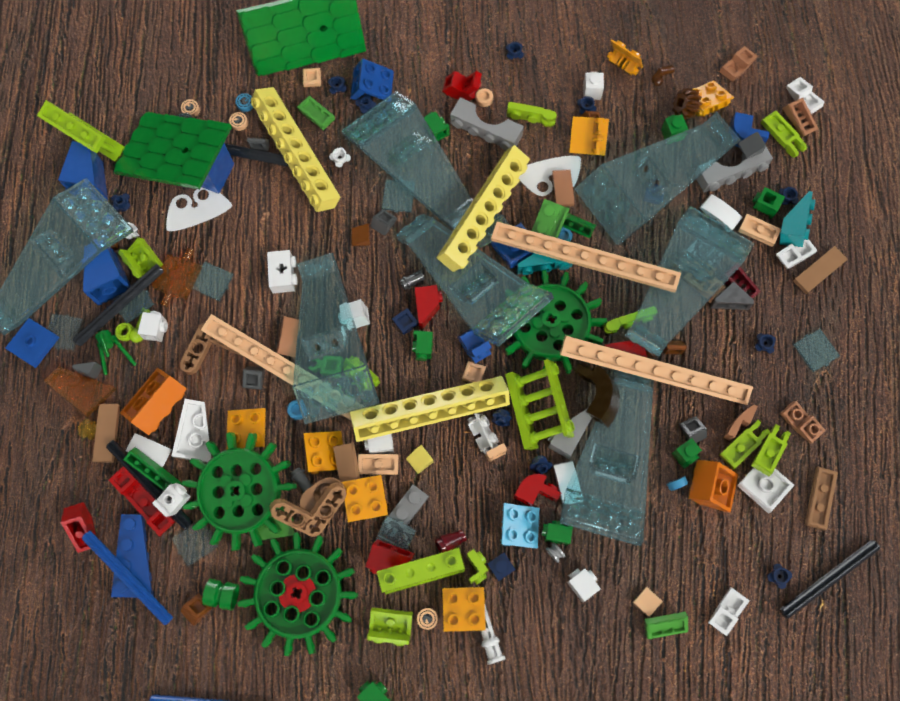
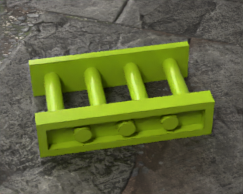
[37,100,125,162]
[505,359,575,450]
[377,548,465,595]

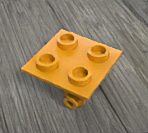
[607,39,643,76]
[692,81,734,117]
[569,116,609,156]
[226,408,266,449]
[303,431,343,474]
[342,475,388,522]
[443,587,486,632]

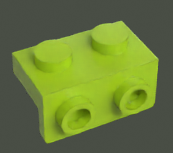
[118,237,163,279]
[467,549,488,585]
[367,607,413,646]

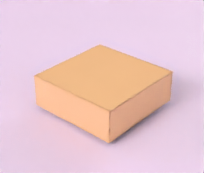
[303,68,321,87]
[462,361,486,383]
[486,443,507,462]
[632,587,663,617]

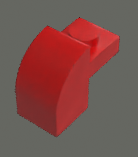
[442,71,482,101]
[514,474,561,507]

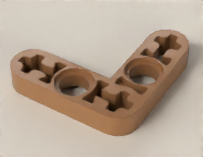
[180,323,241,375]
[270,482,346,537]

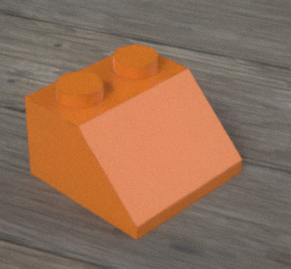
[689,460,739,513]

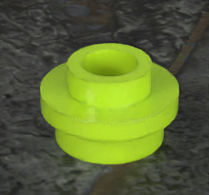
[115,323,134,341]

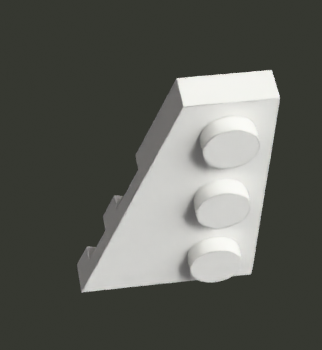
[172,399,211,463]

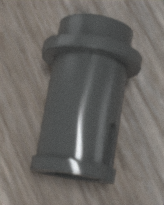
[400,270,425,290]
[290,467,313,493]

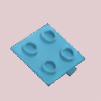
[500,503,540,549]

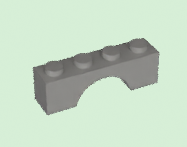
[450,97,524,150]
[694,147,773,193]

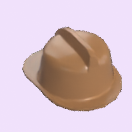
[300,477,346,518]

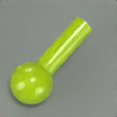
[129,308,150,343]

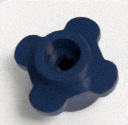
[506,42,524,60]
[328,76,347,94]
[355,94,376,114]
[577,96,597,114]
[778,187,799,205]
[111,193,130,212]
[755,333,776,354]
[491,409,512,426]
[529,455,553,474]
[767,564,792,589]

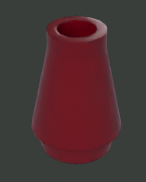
[435,530,467,553]

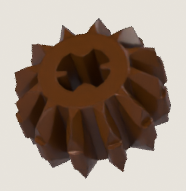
[672,88,702,120]

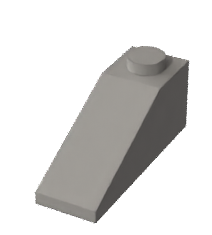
[547,408,591,459]

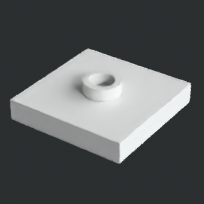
[737,467,794,514]

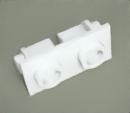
[468,413,499,455]

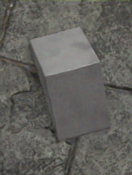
[711,282,754,310]

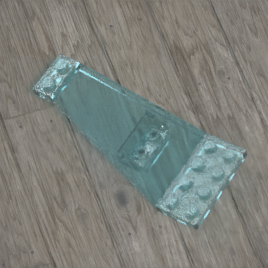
[341,91,474,230]
[574,112,741,245]
[0,178,134,335]
[625,206,755,357]
[396,214,554,347]
[293,253,380,424]
[560,370,654,547]

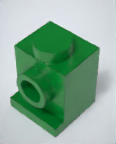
[423,111,450,143]
[752,187,785,219]
[412,331,433,361]
[671,438,702,469]
[542,521,573,545]

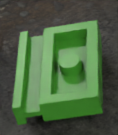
[532,199,570,238]

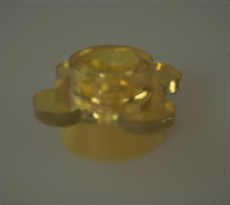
[78,419,97,440]

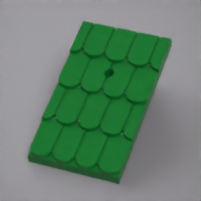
[236,0,366,76]
[113,112,234,194]

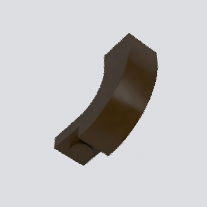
[574,364,620,428]

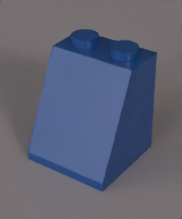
[58,141,108,203]
[83,238,131,306]

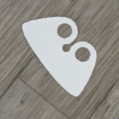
[518,156,581,196]
[166,188,232,231]

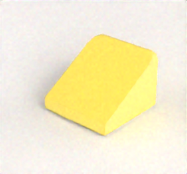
[406,445,434,474]

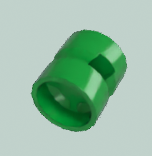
[202,578,240,611]

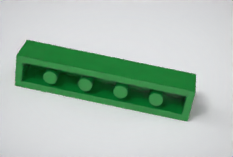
[537,205,596,238]
[123,447,183,491]

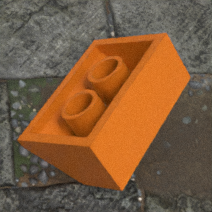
[120,368,187,435]

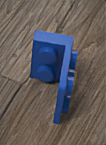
[350,59,394,102]

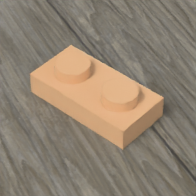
[738,214,781,247]
[358,454,399,475]

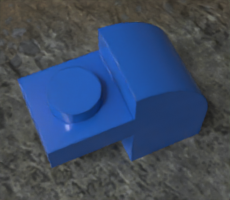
[729,112,769,147]
[457,327,492,364]

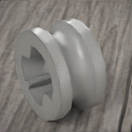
[546,542,565,563]

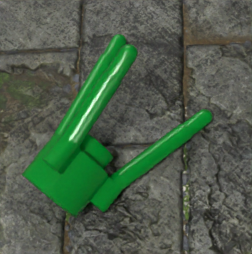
[95,330,136,375]

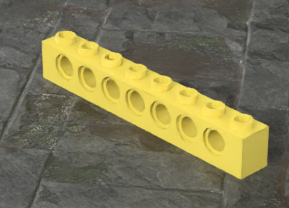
[251,87,340,212]
[436,145,530,272]
[350,376,510,442]

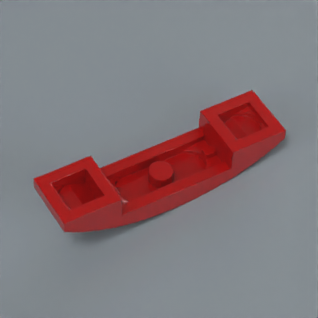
[108,466,175,536]

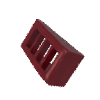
[719,263,761,299]

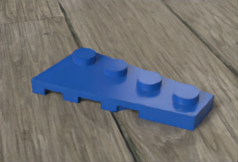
[111,514,154,598]

